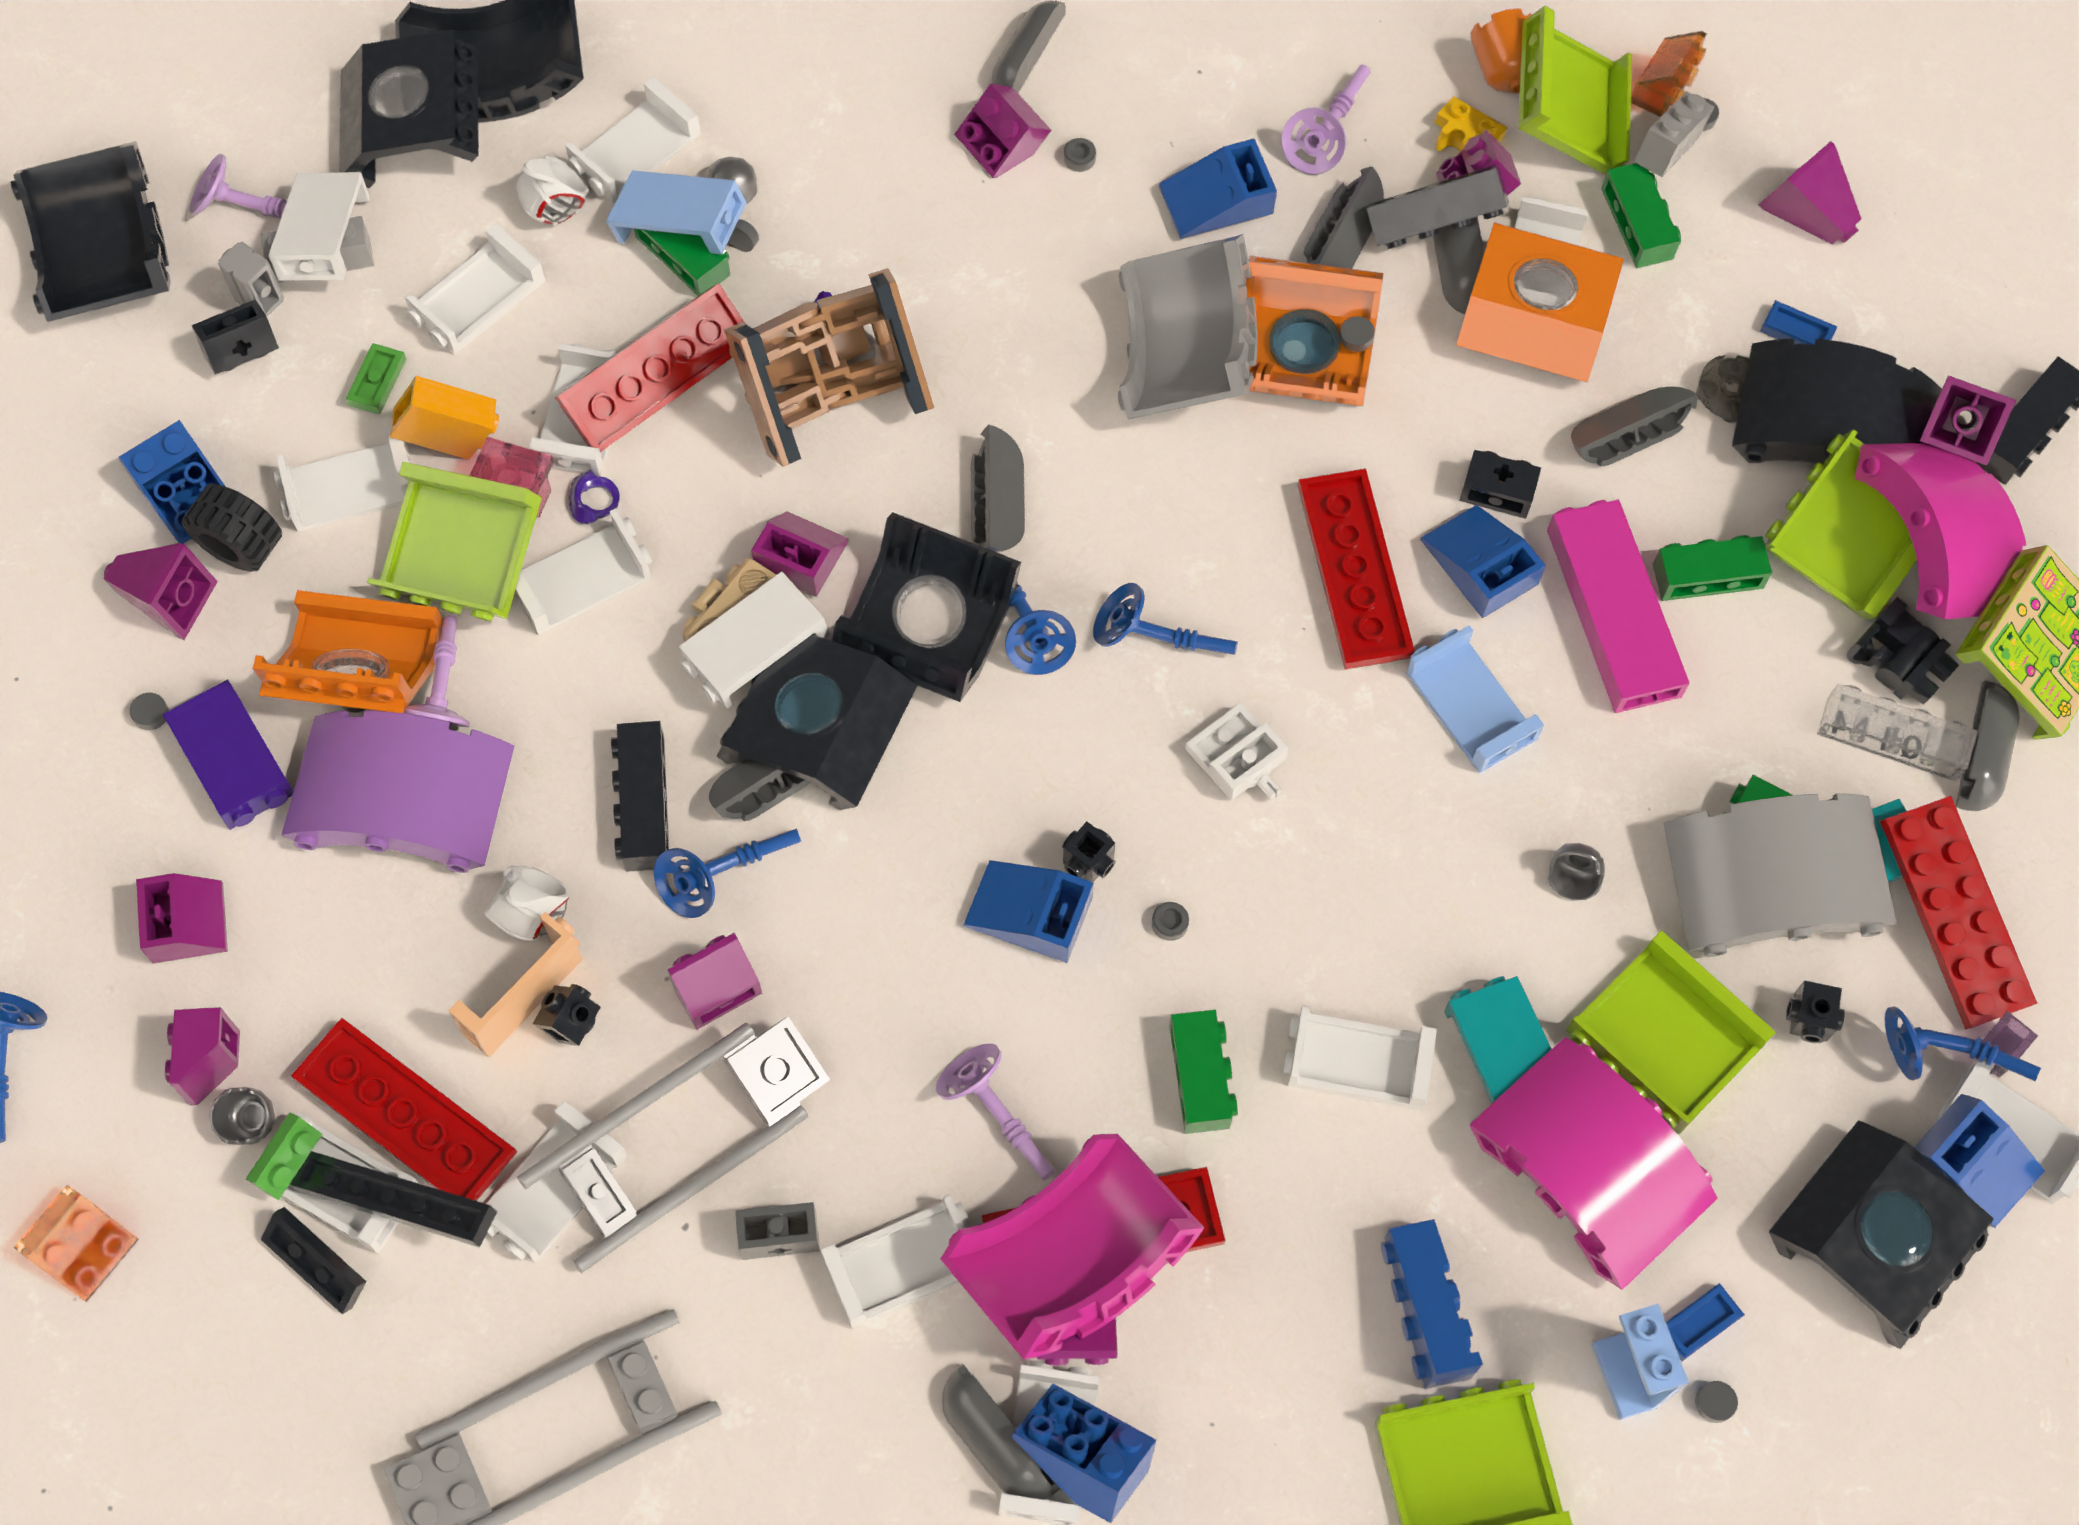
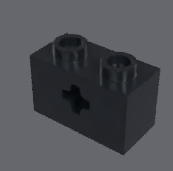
[191,299,279,375]
[1459,449,1542,519]

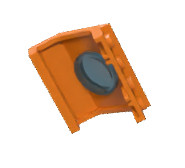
[1246,255,1384,406]

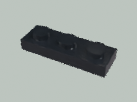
[260,1207,367,1314]

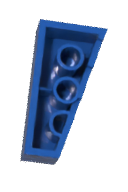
[1381,1219,1483,1389]

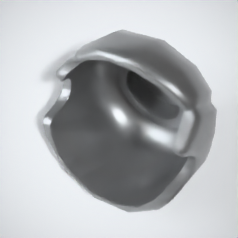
[707,156,757,204]
[1548,843,1605,900]
[209,1087,275,1145]

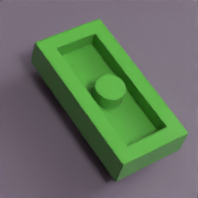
[346,343,406,415]
[246,1113,322,1200]

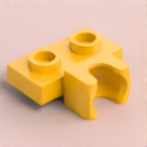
[1434,96,1508,152]

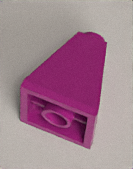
[1758,141,1862,244]
[1919,375,2016,466]
[103,543,218,640]

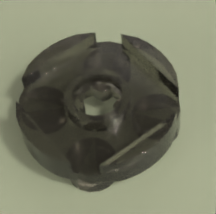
[1696,355,1749,423]

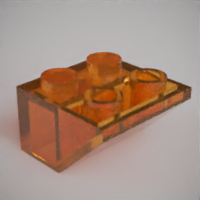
[1631,31,1707,117]
[13,1185,139,1302]

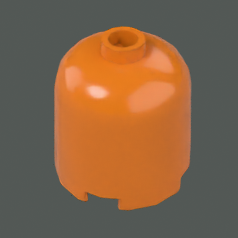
[1470,8,1532,94]

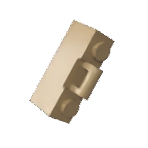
[682,557,776,642]

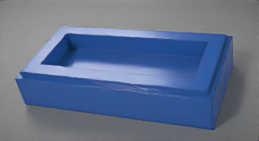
[1760,300,1837,344]
[1666,1283,1745,1362]

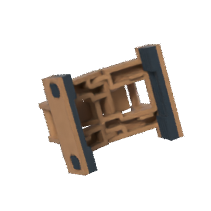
[724,268,934,467]

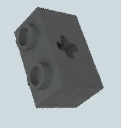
[735,1202,820,1260]

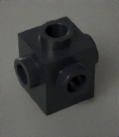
[1062,821,1116,882]
[1786,980,1845,1043]
[532,984,601,1046]

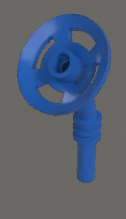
[1005,582,1076,675]
[1093,583,1238,655]
[654,828,801,918]
[0,992,47,1143]
[1885,1006,2041,1081]

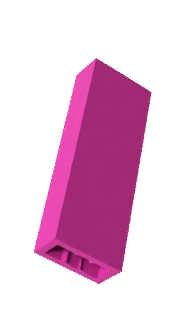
[1547,499,1690,713]

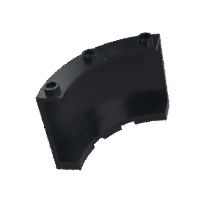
[395,0,584,123]
[11,141,170,322]
[1732,338,1942,464]

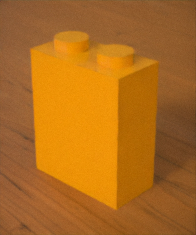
[390,376,499,460]

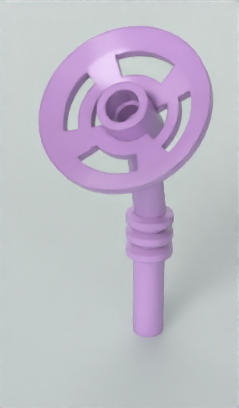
[1282,65,1371,174]
[190,154,287,218]
[403,615,470,727]
[936,1044,1055,1181]

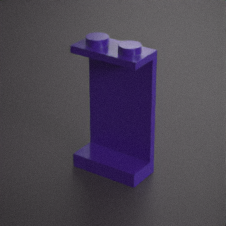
[162,679,293,830]

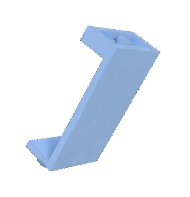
[606,170,747,254]
[1406,625,1544,774]
[1591,1304,1689,1420]

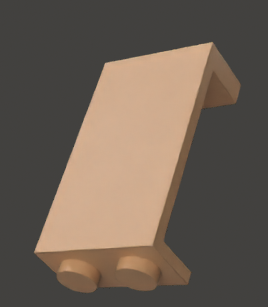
[448,912,583,1057]

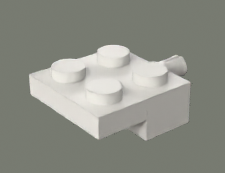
[1185,703,1289,801]

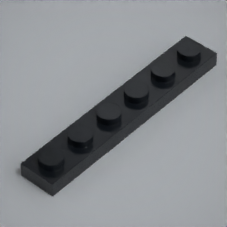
[289,1151,498,1248]

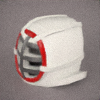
[515,154,590,227]
[485,865,570,942]

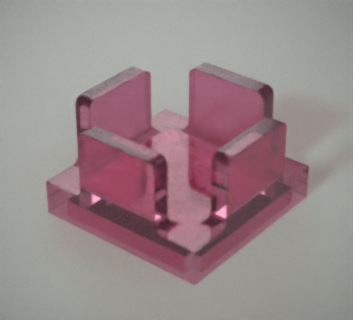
[469,437,554,518]

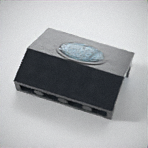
[716,634,918,810]
[1768,1120,1994,1349]

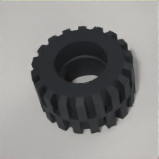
[181,484,282,572]

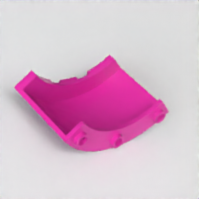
[1854,443,2027,619]
[1469,1037,1718,1290]
[940,1134,1204,1360]

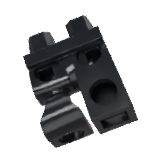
[1847,596,1959,705]

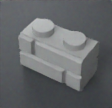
[218,242,284,317]

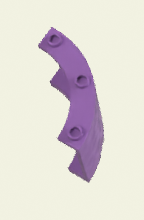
[281,710,515,873]

